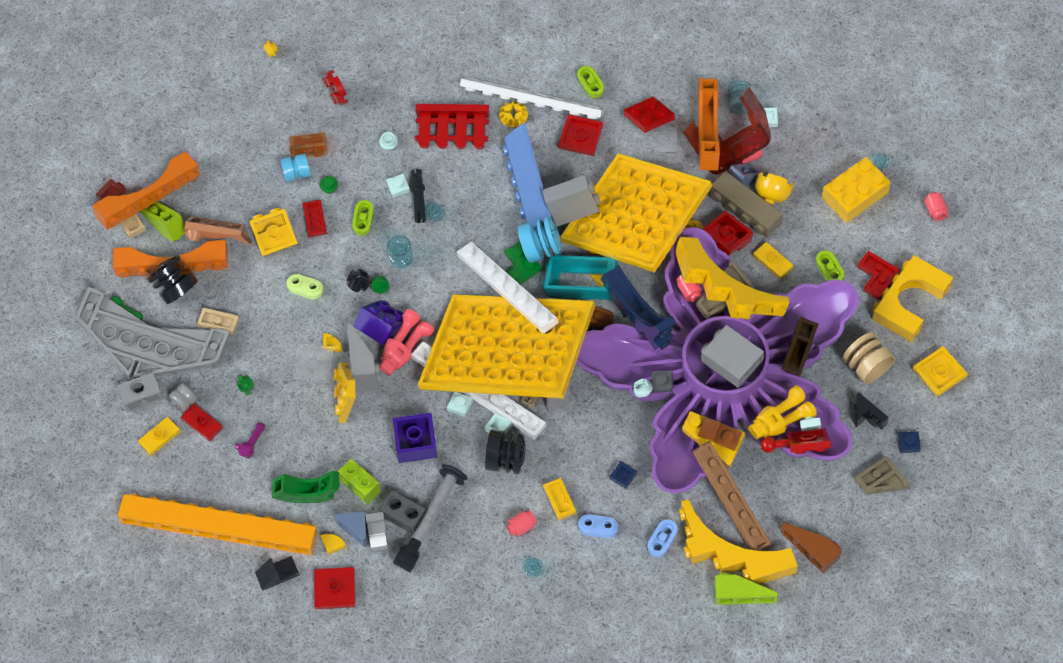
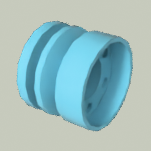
[518,216,562,263]

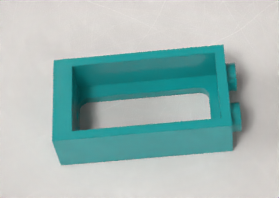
[542,255,620,300]

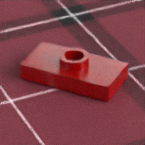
[303,199,327,238]
[181,404,223,442]

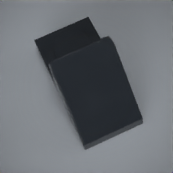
[855,393,889,430]
[255,556,300,591]

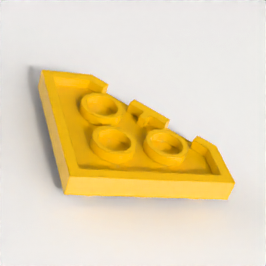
[333,362,356,423]

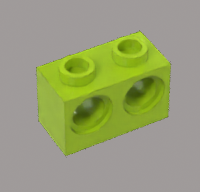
[337,459,381,505]

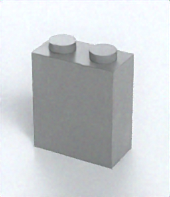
[543,175,601,227]
[701,325,764,388]

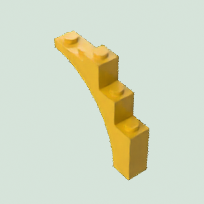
[675,237,790,319]
[678,499,798,584]

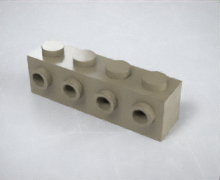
[710,171,783,238]

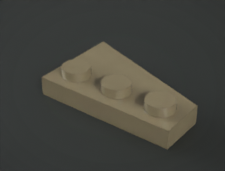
[696,260,755,320]

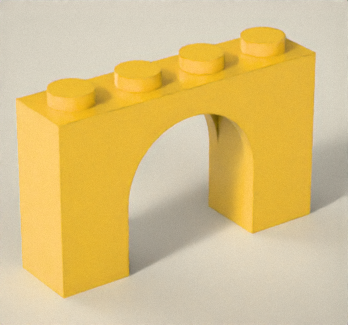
[872,255,954,342]

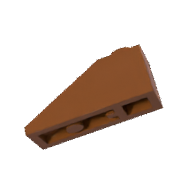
[780,523,842,573]

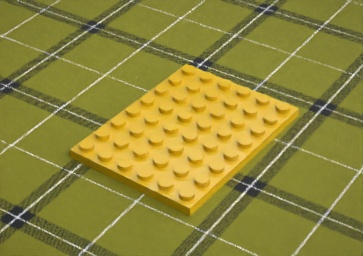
[418,294,595,399]

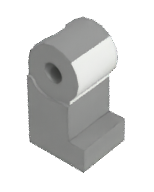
[365,512,388,553]

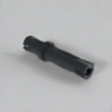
[410,169,427,223]

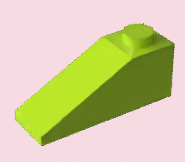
[139,201,185,242]
[715,572,778,605]

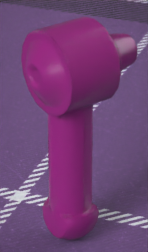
[235,422,265,459]

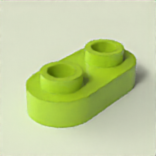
[577,66,604,98]
[352,200,374,236]
[816,250,844,281]

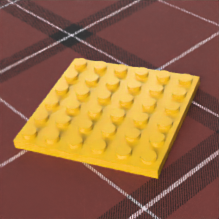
[560,153,712,273]

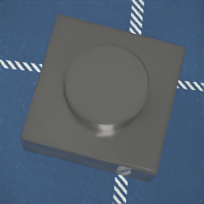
[652,370,673,393]

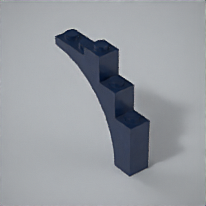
[601,266,676,350]

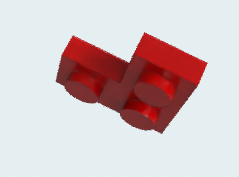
[857,251,900,301]

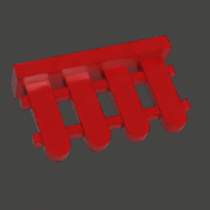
[415,104,490,150]

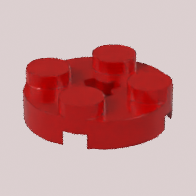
[322,70,348,106]

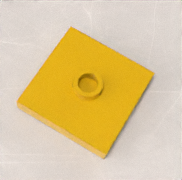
[912,346,968,397]

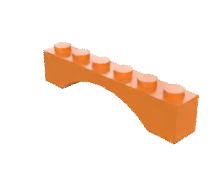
[698,78,720,170]
[93,151,200,230]
[113,240,228,278]

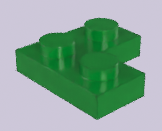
[504,241,542,285]

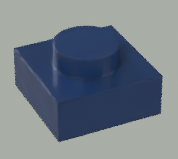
[898,431,921,453]
[610,461,637,489]

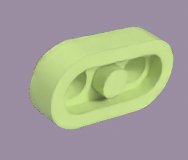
[287,274,323,299]

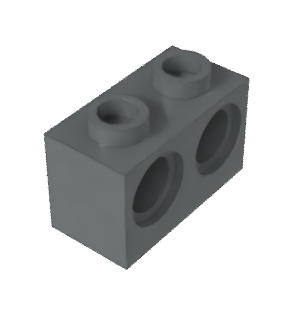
[379,491,426,534]

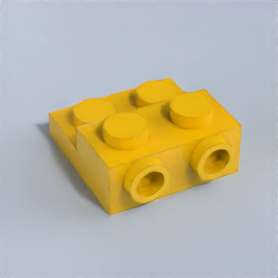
[249,208,298,257]

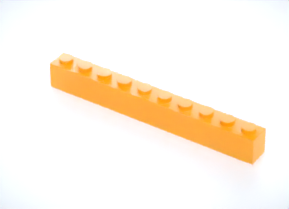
[117,493,318,556]

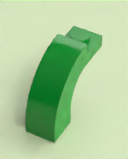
[272,470,340,503]

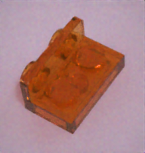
[289,132,328,159]

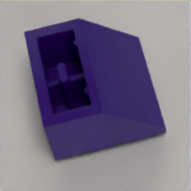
[353,300,403,346]

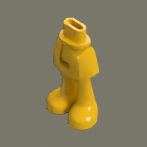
[748,385,817,439]

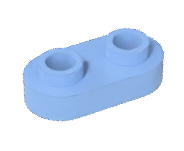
[578,514,618,538]
[648,520,678,557]

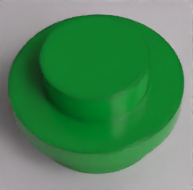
[320,176,338,194]
[371,276,390,294]

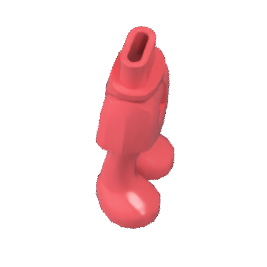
[379,309,434,376]

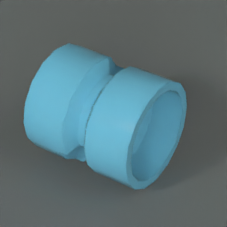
[280,153,311,182]

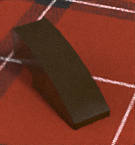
[781,317,819,377]

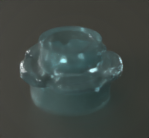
[874,153,889,171]
[426,203,444,221]
[524,558,543,578]

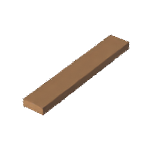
[692,441,771,551]

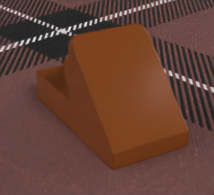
[587,306,613,330]
[697,418,742,451]

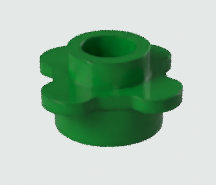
[237,374,254,396]

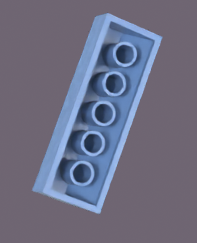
[502,123,551,229]

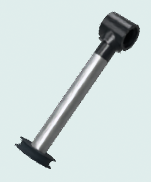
[393,464,467,573]

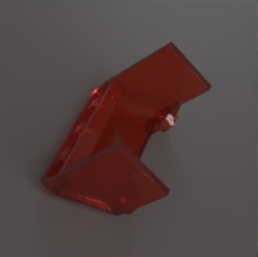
[683,87,771,175]

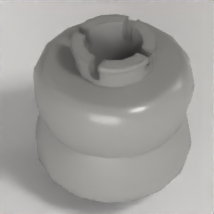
[169,383,198,412]

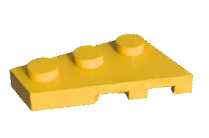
[682,411,745,469]

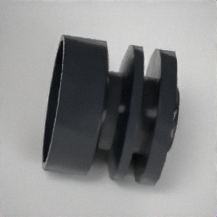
[147,255,198,304]
[485,429,526,474]

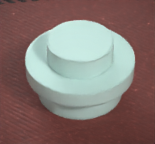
[379,132,398,150]
[633,379,653,397]

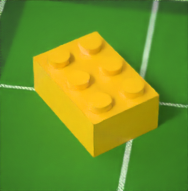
[822,157,891,223]

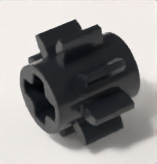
[346,269,371,292]

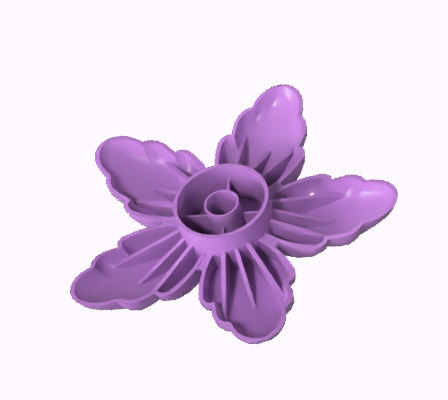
[576,227,859,493]

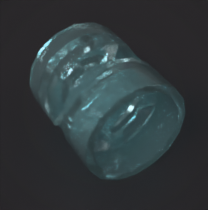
[728,81,753,115]
[387,235,413,269]

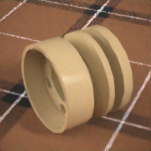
[843,332,896,384]

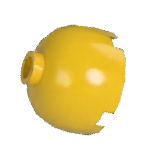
[755,173,794,206]

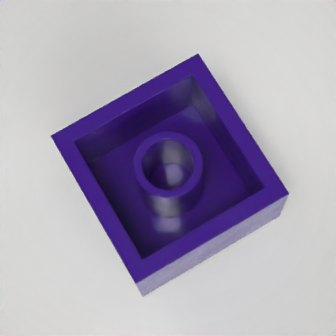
[392,413,438,463]

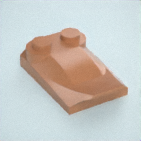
[184,216,253,245]

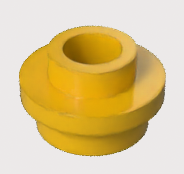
[263,40,279,57]

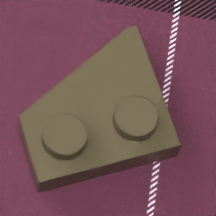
[854,456,910,495]

